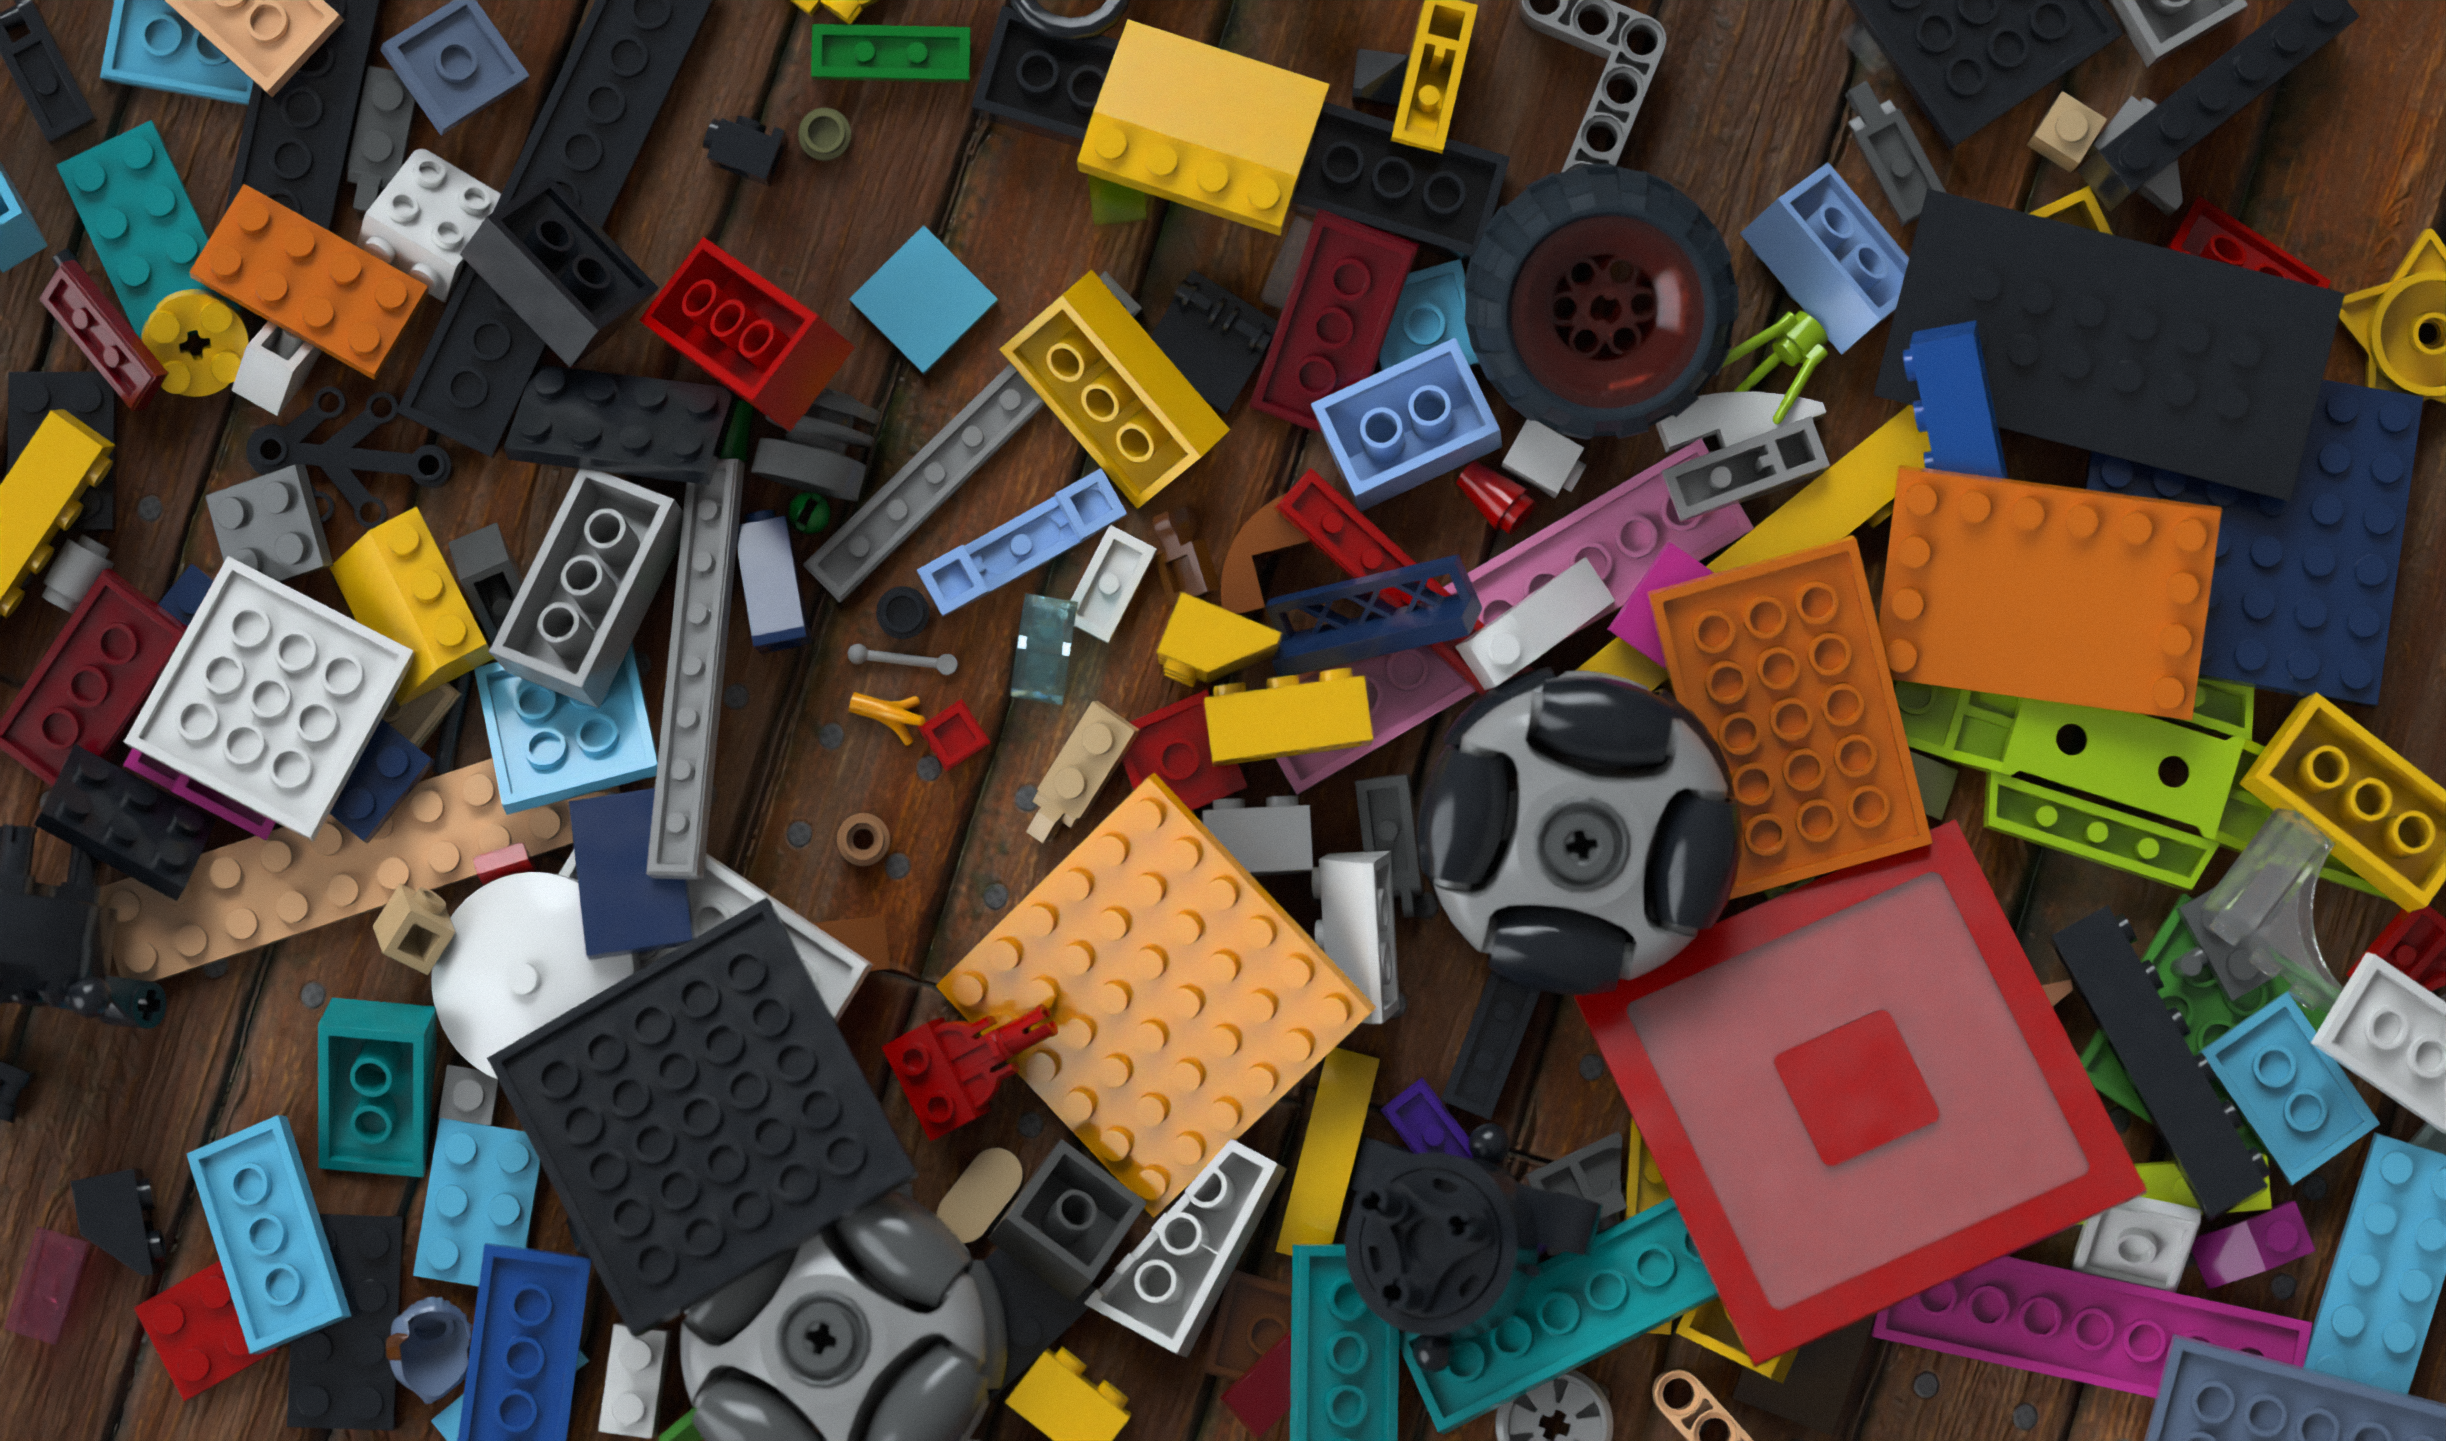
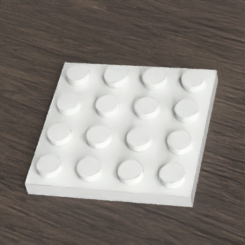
[124,556,415,842]

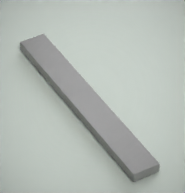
[803,271,1142,604]
[646,459,745,880]

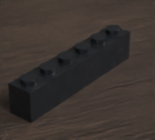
[2077,0,2360,212]
[2050,905,2271,1222]

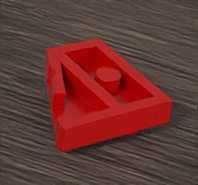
[2346,904,2446,992]

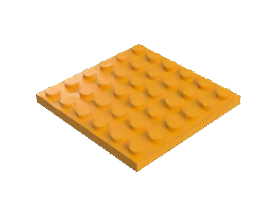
[936,773,1377,1218]

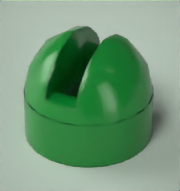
[788,492,831,535]

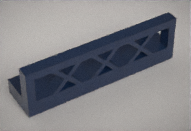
[1265,554,1482,677]

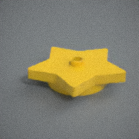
[2338,229,2446,404]

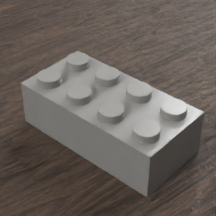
[489,469,683,708]

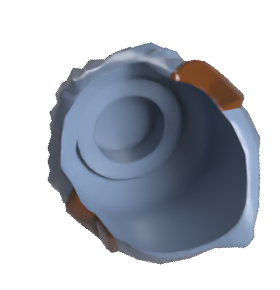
[386,1297,473,1404]

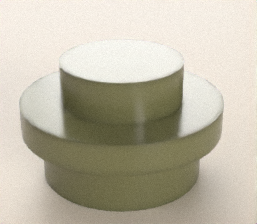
[798,108,851,161]

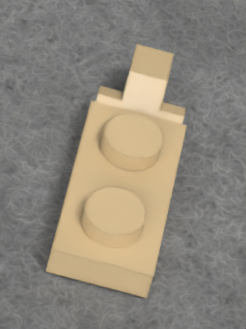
[1026,701,1140,844]

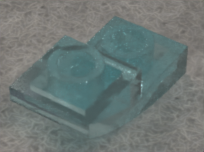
[1011,593,1078,705]

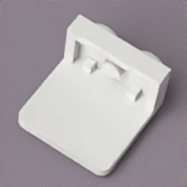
[356,149,501,303]

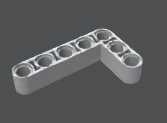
[1518,0,1666,263]

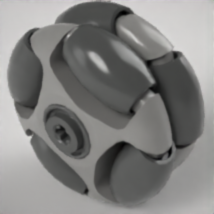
[680,1191,1007,1441]

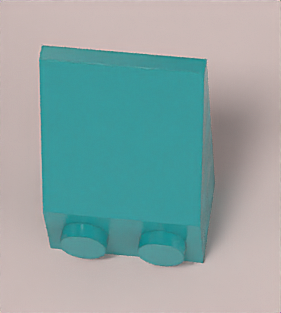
[318,998,437,1177]

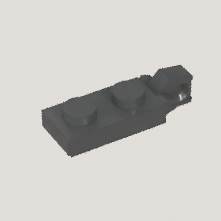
[347,66,418,214]
[1845,81,1946,227]

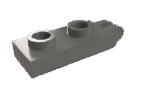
[1355,773,1424,918]

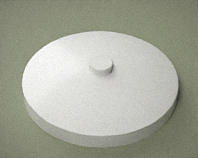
[432,872,640,1079]

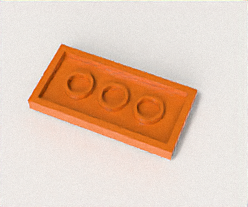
[189,184,429,380]

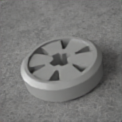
[1495,1370,1613,1441]

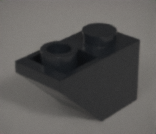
[70,1168,167,1276]

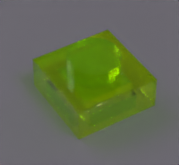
[1088,174,1147,227]

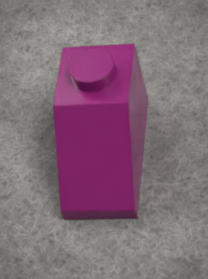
[2191,1200,2316,1290]

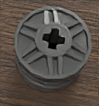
[751,388,880,501]

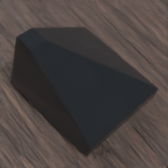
[1351,49,1410,107]

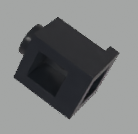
[703,115,789,187]

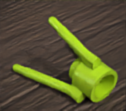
[1722,311,1828,424]

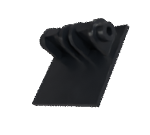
[1150,269,1278,414]

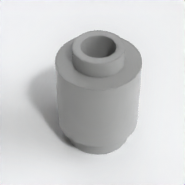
[41,534,115,614]

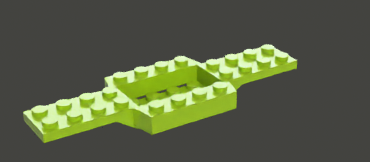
[1892,678,2394,902]

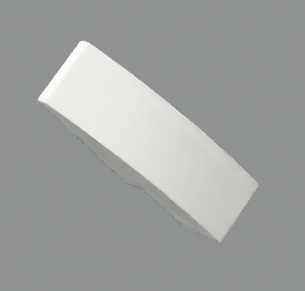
[1656,392,1826,453]

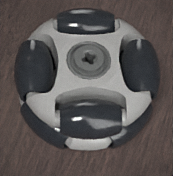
[1418,667,1743,995]

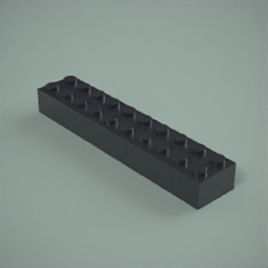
[971,6,1510,264]

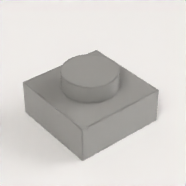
[438,1065,500,1126]

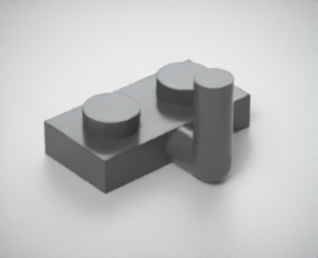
[2170,882,2278,1002]

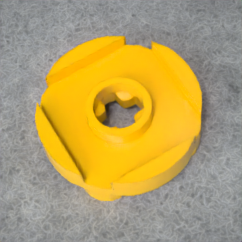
[141,289,249,397]

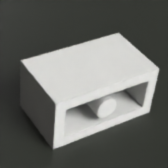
[598,1323,672,1439]

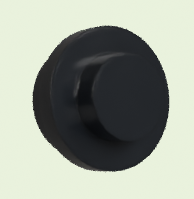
[876,586,929,640]

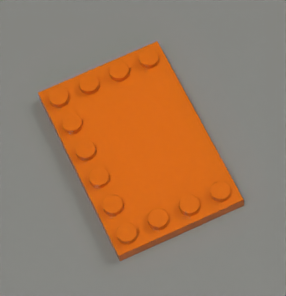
[1878,465,2222,721]
[1647,535,1933,900]

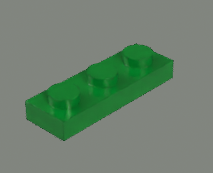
[811,24,971,83]

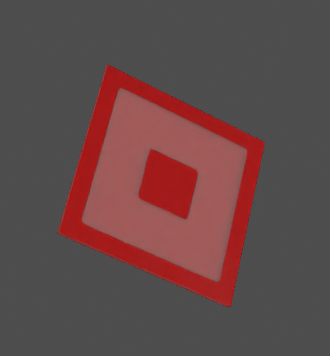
[1573,819,2147,1368]

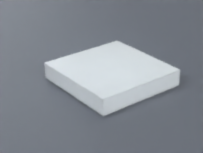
[2070,1197,2201,1293]

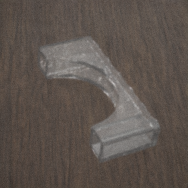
[2200,808,2446,1015]

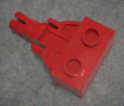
[881,1004,1058,1142]

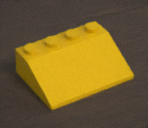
[1077,19,1330,236]

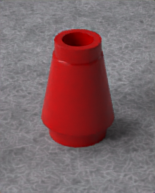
[1456,460,1536,535]

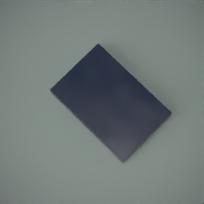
[569,788,695,960]

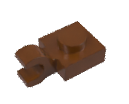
[1153,507,1221,606]

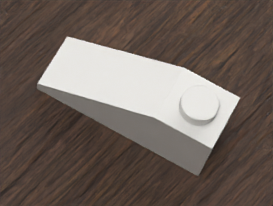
[1455,557,1616,690]

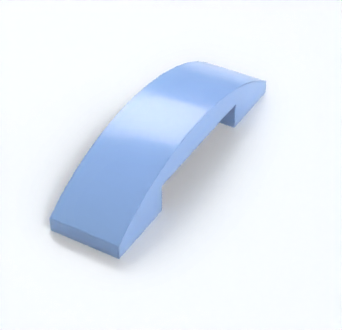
[917,468,1127,617]

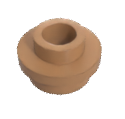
[837,813,890,866]

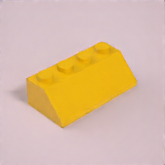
[999,269,1230,509]

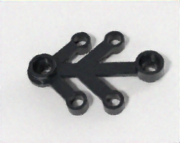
[246,386,454,530]

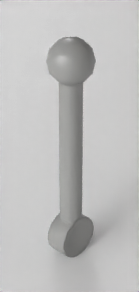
[847,643,958,675]

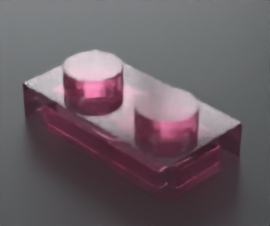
[4,1226,91,1345]

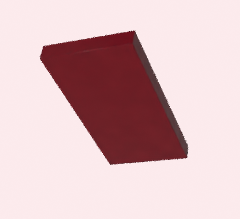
[1249,209,1419,434]
[0,568,188,787]

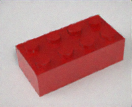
[639,237,855,432]

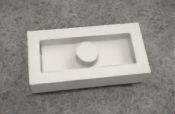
[1061,525,1157,644]

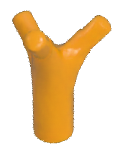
[849,692,925,746]

